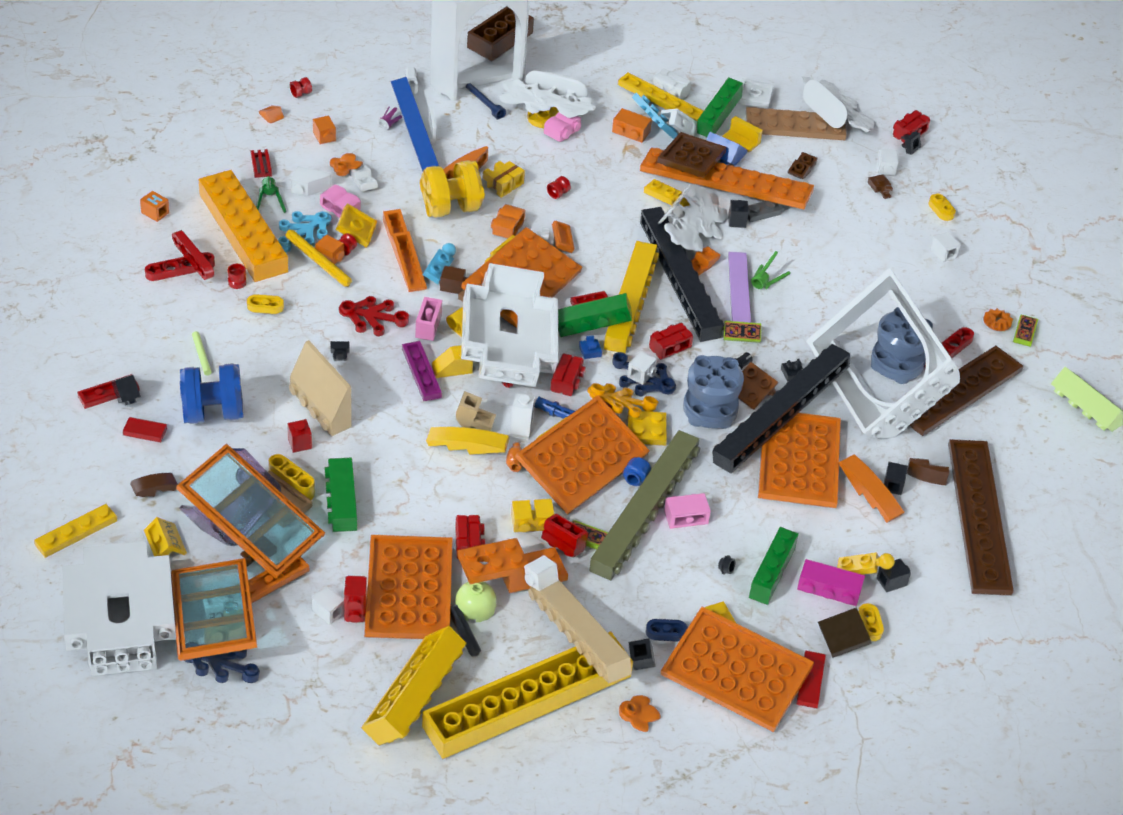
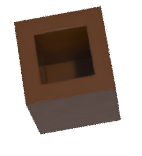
[440,266,468,294]

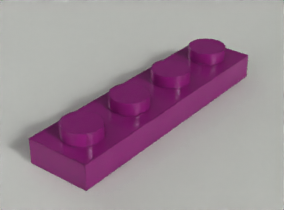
[402,341,442,402]

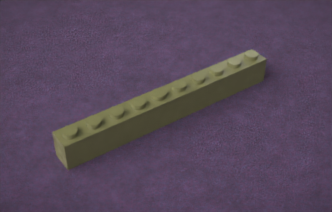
[589,430,700,581]

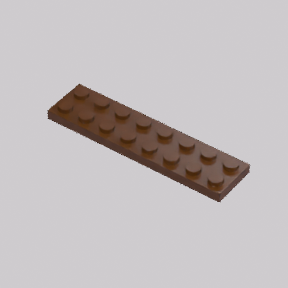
[909,345,1023,436]

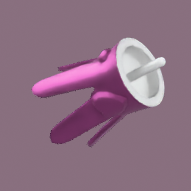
[378,107,402,130]

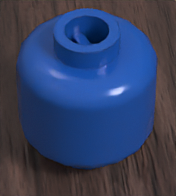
[623,457,652,486]

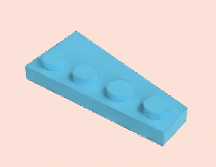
[632,93,678,139]

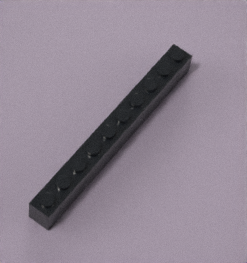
[640,207,724,342]
[712,344,850,474]

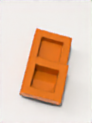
[691,246,721,276]

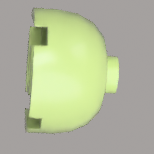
[455,581,496,622]

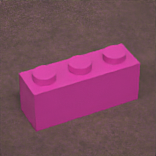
[797,559,865,606]

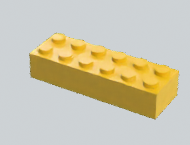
[361,626,466,745]

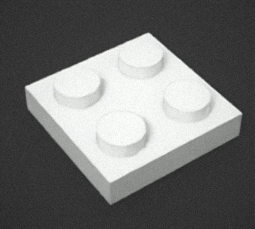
[738,78,774,109]

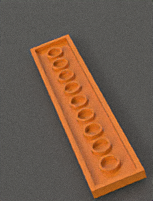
[640,147,814,209]

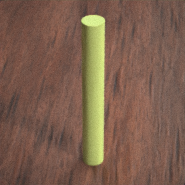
[192,331,212,376]

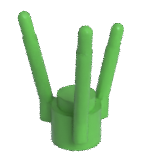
[751,251,790,289]

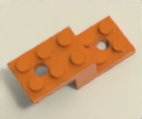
[458,538,568,593]

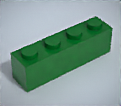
[697,77,743,137]
[558,293,632,337]
[324,457,357,532]
[749,527,799,605]

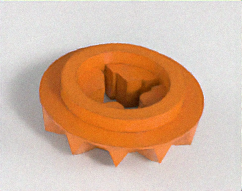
[983,308,1013,331]

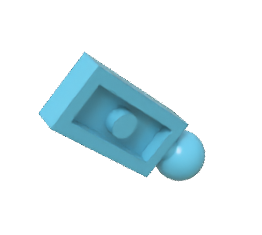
[422,243,456,285]

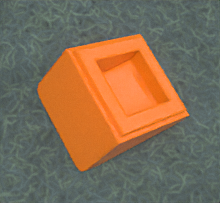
[259,105,284,123]

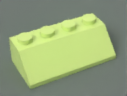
[1051,367,1123,432]

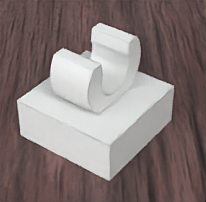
[537,227,554,246]

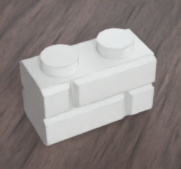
[653,68,691,100]

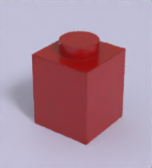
[287,419,312,453]

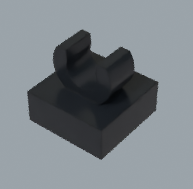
[901,131,921,155]
[330,341,350,361]
[781,359,803,382]

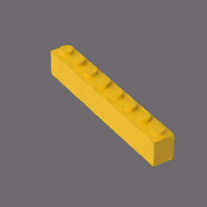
[604,241,659,353]

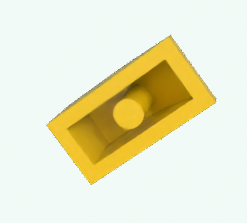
[431,345,473,378]

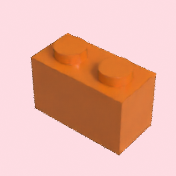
[612,108,652,143]

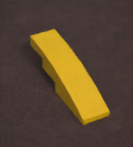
[426,427,510,455]

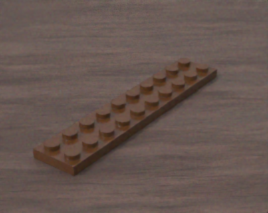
[948,439,1014,596]

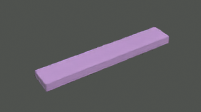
[728,252,751,323]

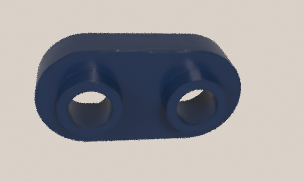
[645,619,688,641]

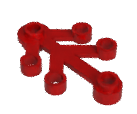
[339,296,409,337]

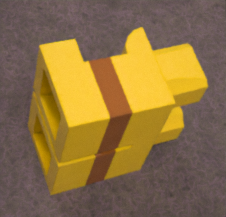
[483,161,525,198]

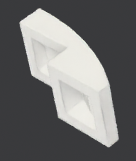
[349,164,378,192]

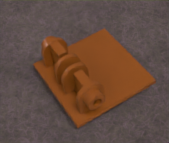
[738,362,779,410]

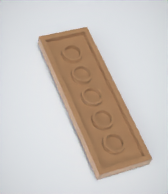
[746,107,846,141]

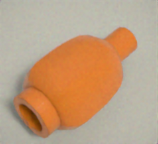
[506,442,523,472]

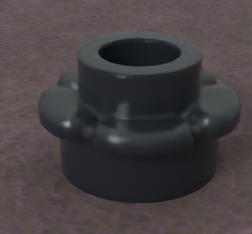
[718,555,736,575]

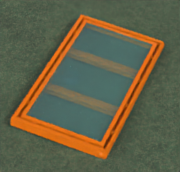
[176,444,325,579]
[171,558,257,661]

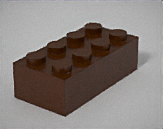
[467,6,534,62]

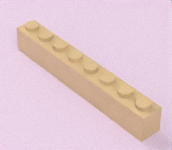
[528,580,632,684]

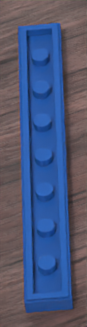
[391,77,439,172]

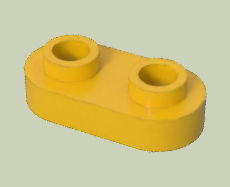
[928,193,956,221]
[247,294,284,314]
[858,603,884,641]

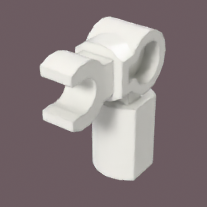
[392,67,419,95]

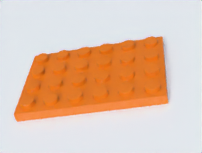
[461,227,582,328]
[515,395,650,515]
[758,413,841,508]
[364,535,453,639]
[661,606,814,732]

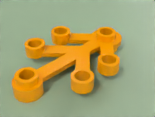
[587,383,659,418]

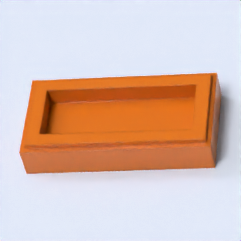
[552,220,575,253]

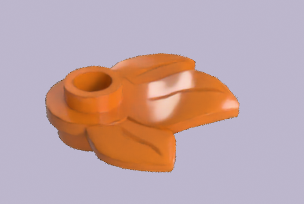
[329,153,363,176]
[619,695,661,732]

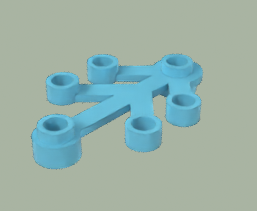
[278,211,332,253]

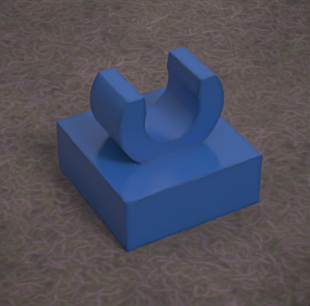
[579,335,602,359]

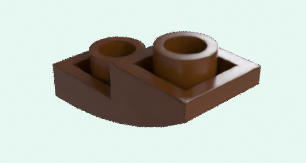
[788,152,818,179]
[906,458,949,486]
[130,473,178,497]

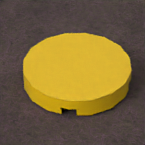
[527,107,559,128]

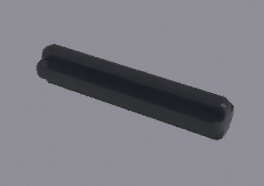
[450,605,481,657]

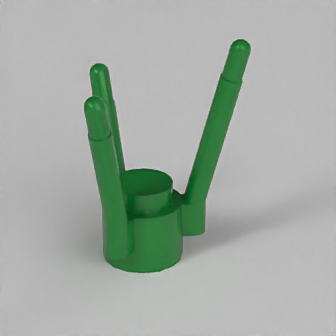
[256,176,286,213]

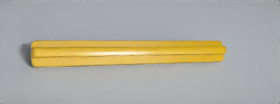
[285,229,352,287]

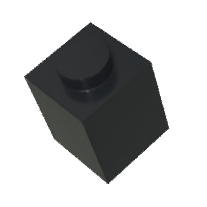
[728,200,749,228]
[111,375,141,406]
[884,462,908,495]
[876,558,911,593]
[628,638,656,670]

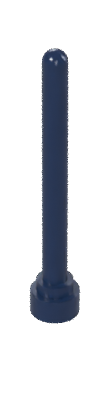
[466,83,506,120]

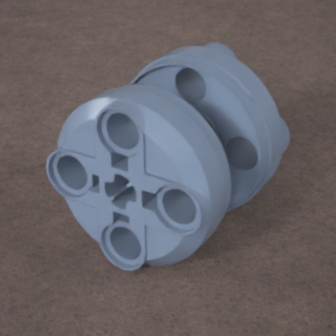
[871,307,933,384]
[683,355,744,429]

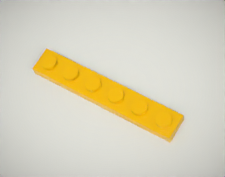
[618,72,703,122]

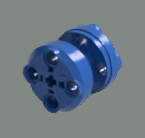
[180,363,243,424]

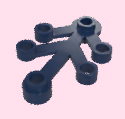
[612,352,676,397]
[184,644,260,683]

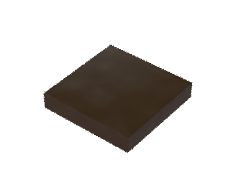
[818,607,872,658]

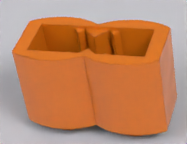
[491,204,525,238]

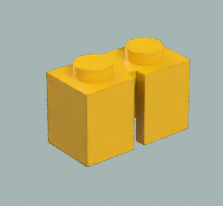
[511,499,554,532]

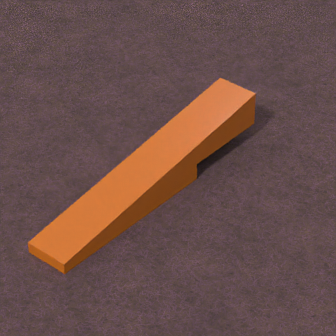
[383,209,427,292]

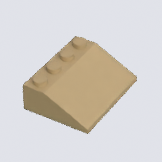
[289,340,351,436]

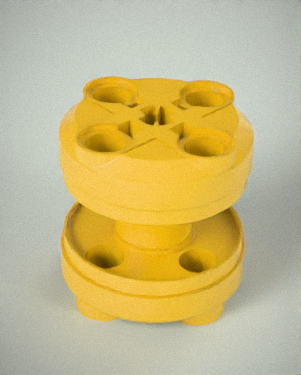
[420,160,485,218]

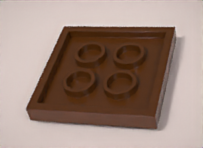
[657,132,726,178]

